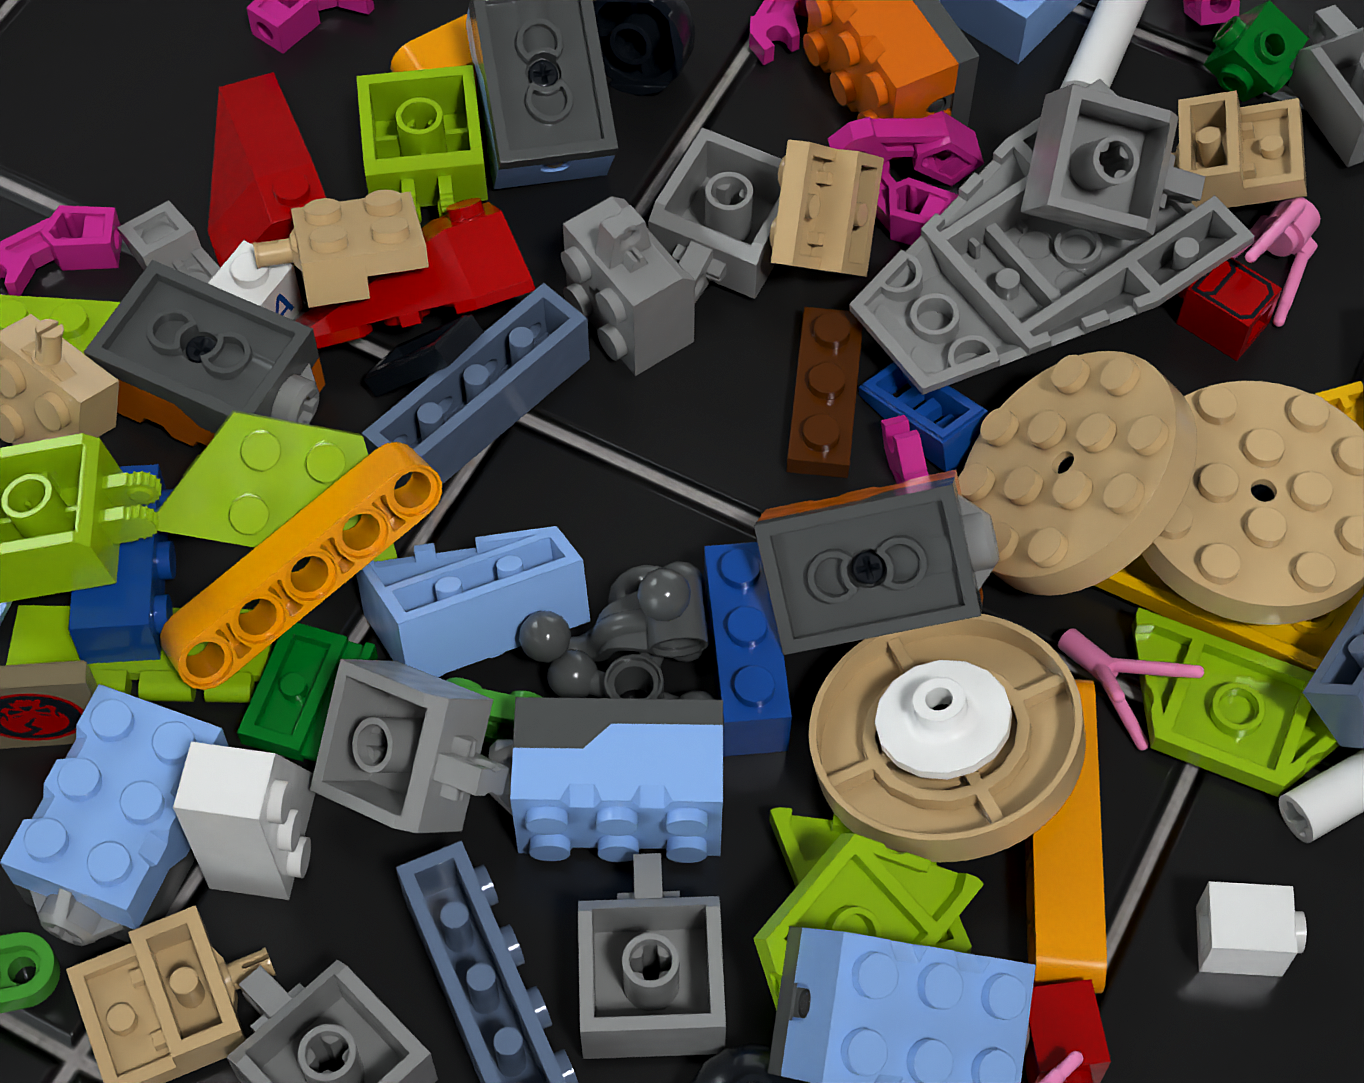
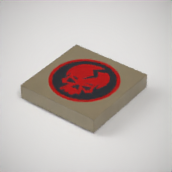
[0,660,98,749]

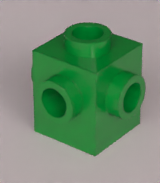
[1203,0,1309,102]

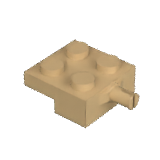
[1171,90,1307,208]
[769,140,884,277]
[253,190,429,308]
[0,314,119,445]
[66,905,276,1083]

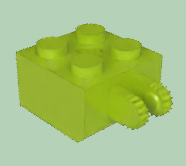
[356,65,488,223]
[0,433,162,603]

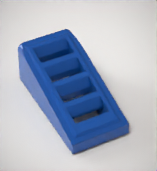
[858,362,988,472]

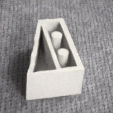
[173,742,315,900]

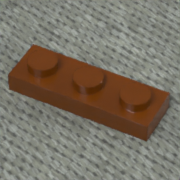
[786,307,863,478]

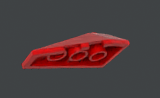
[208,72,326,268]
[295,198,535,349]

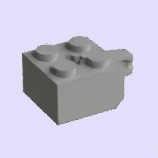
[1288,5,1364,167]
[1020,84,1206,241]
[648,127,782,303]
[561,196,695,376]
[310,659,509,833]
[578,853,726,1059]
[226,960,438,1083]

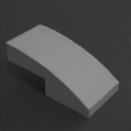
[117,200,220,283]

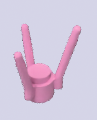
[1232,197,1321,327]

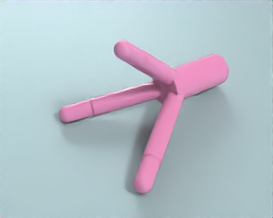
[1058,628,1204,750]

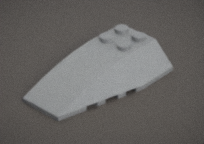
[849,79,1255,395]

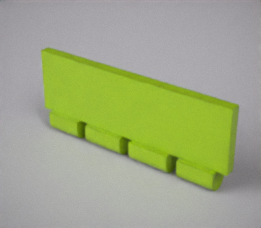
[6,605,273,703]

